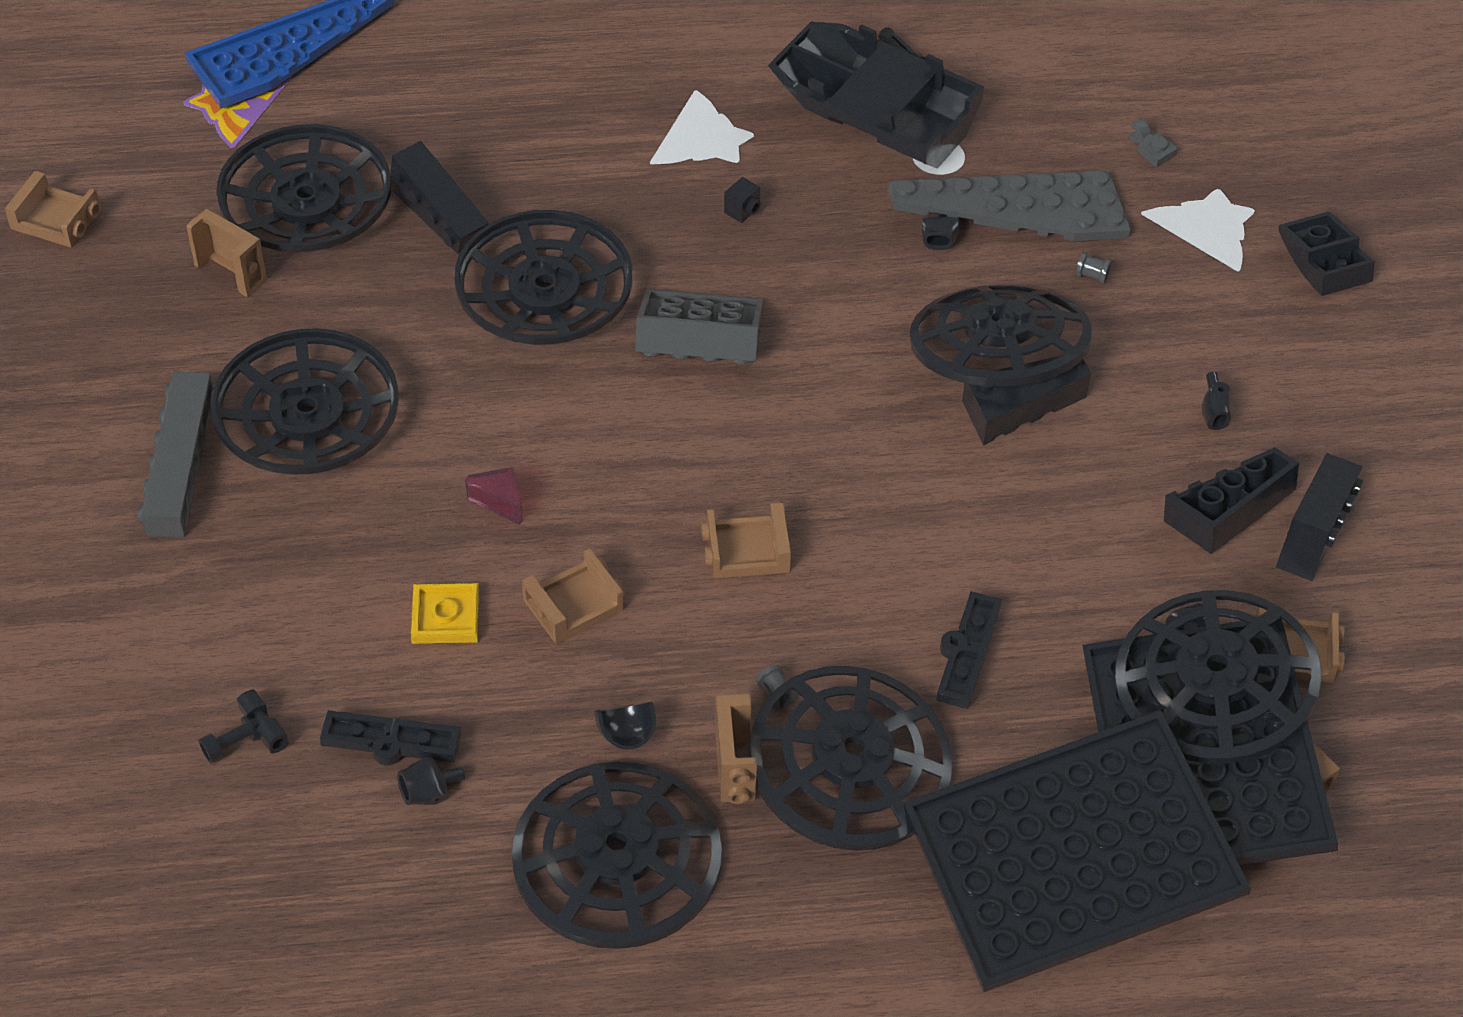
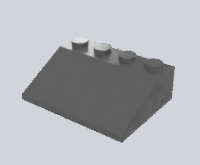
[635,289,764,364]

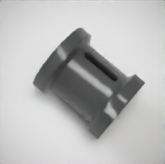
[1076,251,1112,284]
[755,665,798,710]

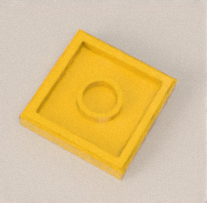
[411,583,479,644]

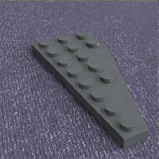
[887,170,1131,241]

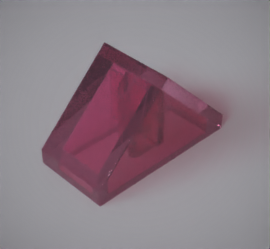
[465,467,523,525]

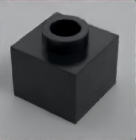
[724,177,761,223]

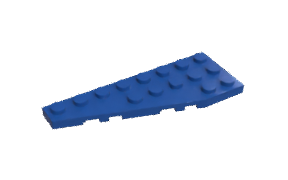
[185,0,395,109]

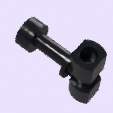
[198,689,289,764]

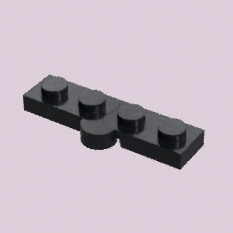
[936,591,1002,709]
[320,710,462,766]

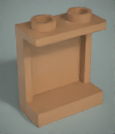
[5,171,101,248]
[186,208,267,297]
[701,503,791,579]
[522,548,625,644]
[1255,607,1345,684]
[715,694,757,804]

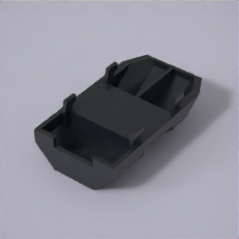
[768,21,984,169]

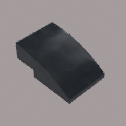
[1278,211,1375,296]

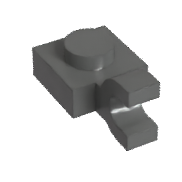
[1129,118,1178,168]

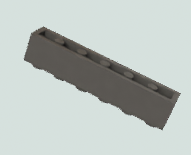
[138,372,213,537]

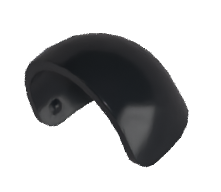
[594,702,656,750]

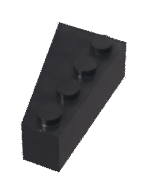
[390,141,489,254]
[962,355,1091,446]
[1164,447,1299,554]
[1276,453,1364,581]

